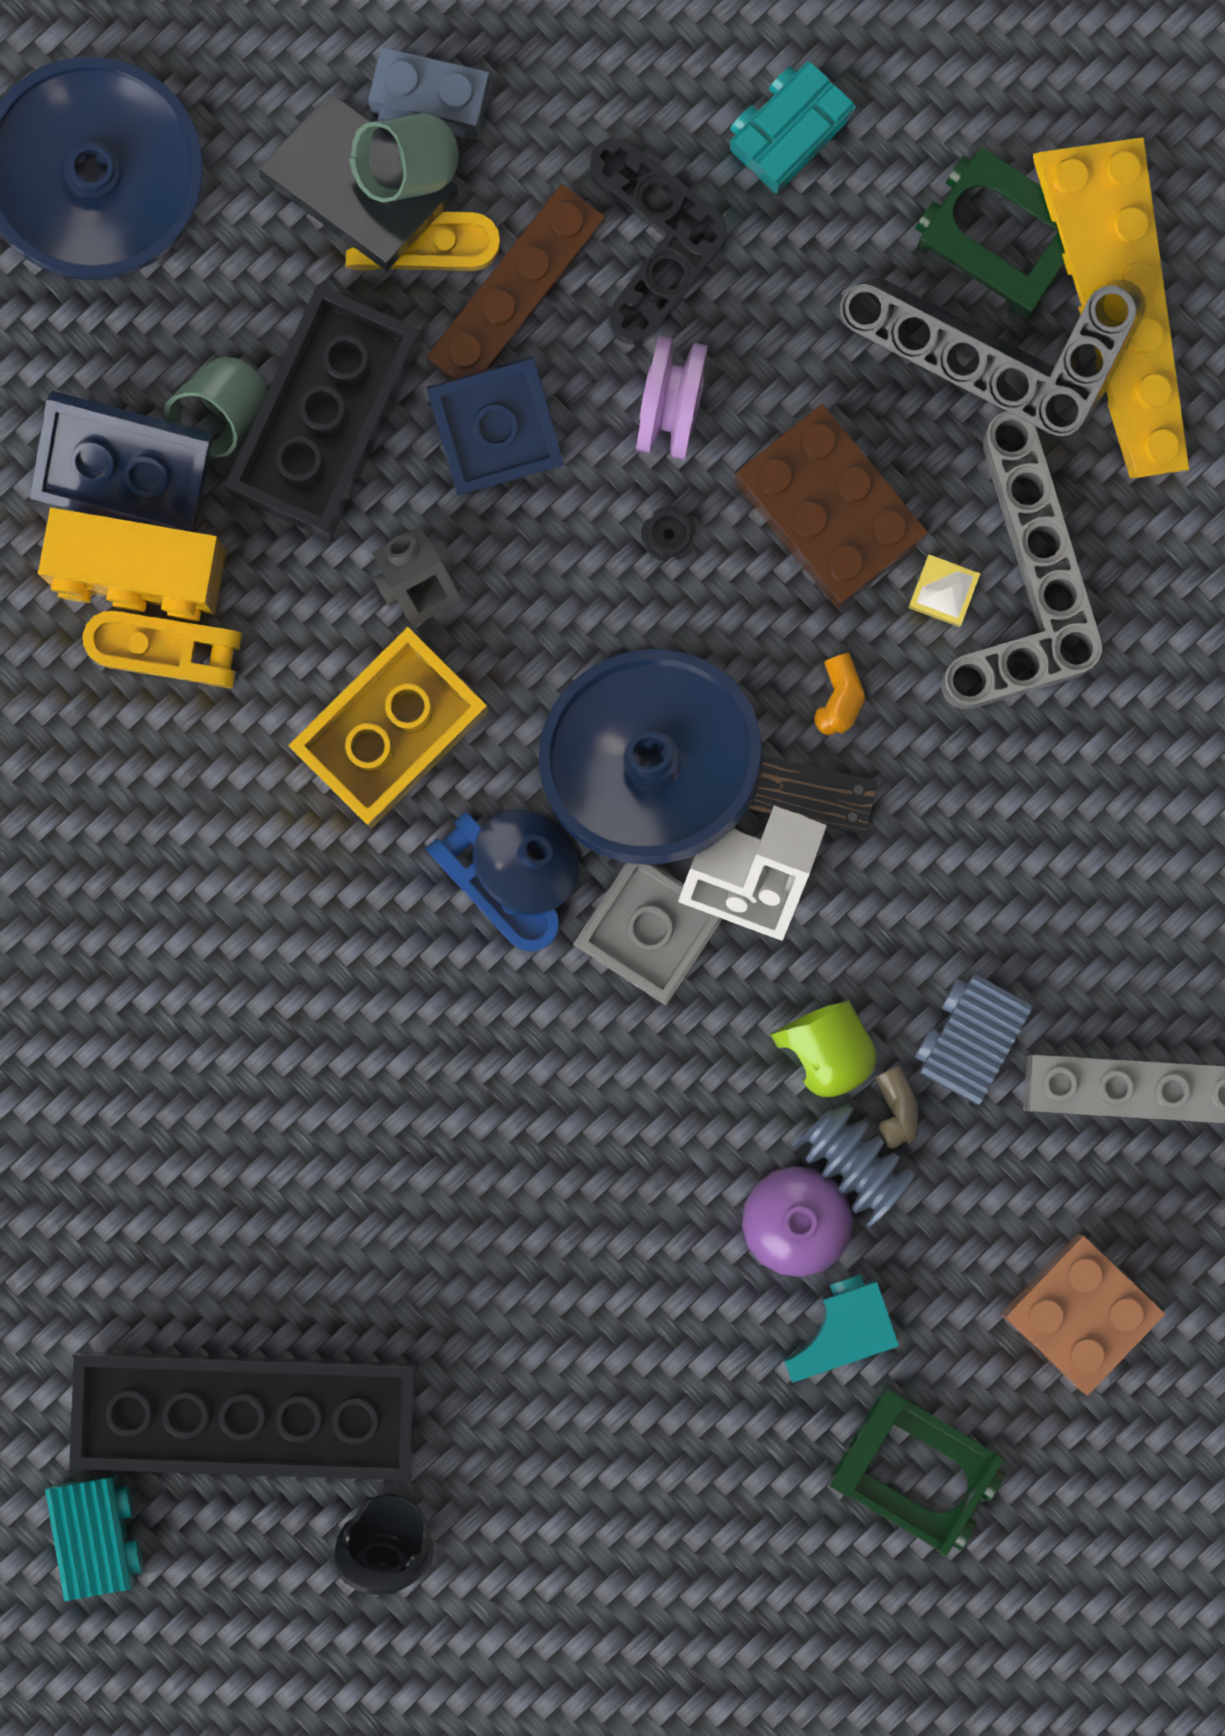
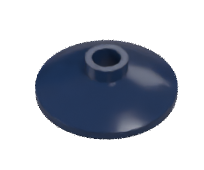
[473,810,579,915]

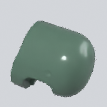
[349,113,459,202]
[163,356,268,459]

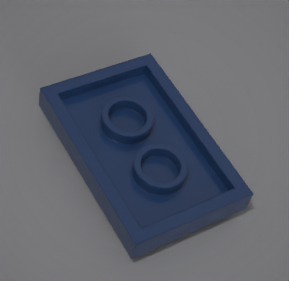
[30,391,214,532]

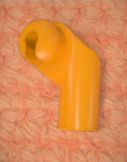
[814,652,865,736]

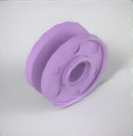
[636,336,708,461]

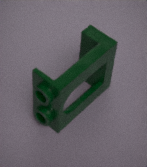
[915,147,1065,321]
[827,1386,1006,1557]

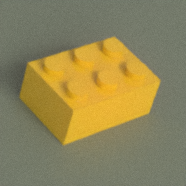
[38,507,227,622]
[288,627,489,829]

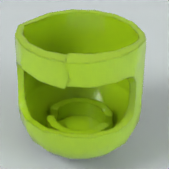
[770,1000,877,1097]

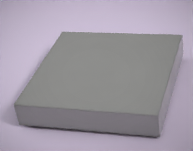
[573,863,722,1006]

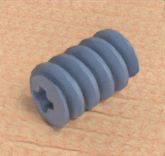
[792,1104,915,1227]

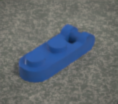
[425,811,559,952]

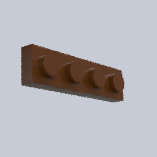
[426,184,605,379]

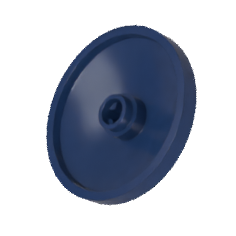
[0,56,203,280]
[539,649,763,865]

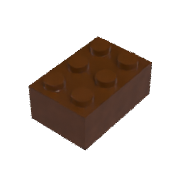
[734,403,928,610]

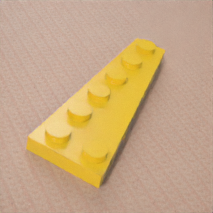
[1033,137,1189,478]

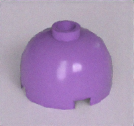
[742,1166,854,1278]

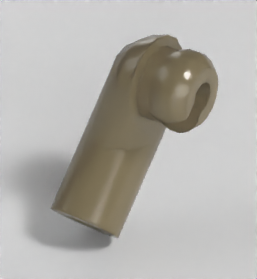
[875,1065,918,1148]

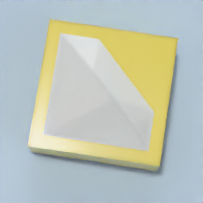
[908,554,980,627]

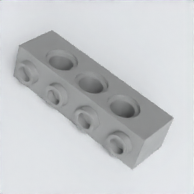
[1023,1055,1225,1123]

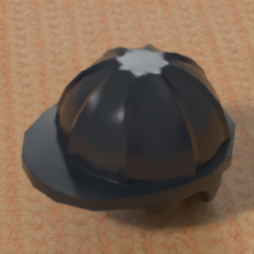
[334,1494,434,1595]

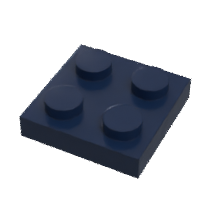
[426,356,564,496]

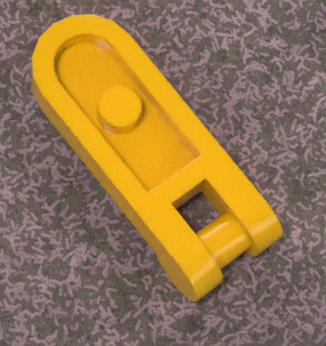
[345,212,501,271]
[83,611,242,688]

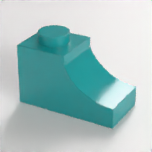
[783,1274,899,1383]

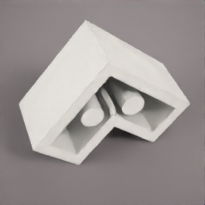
[678,806,827,941]

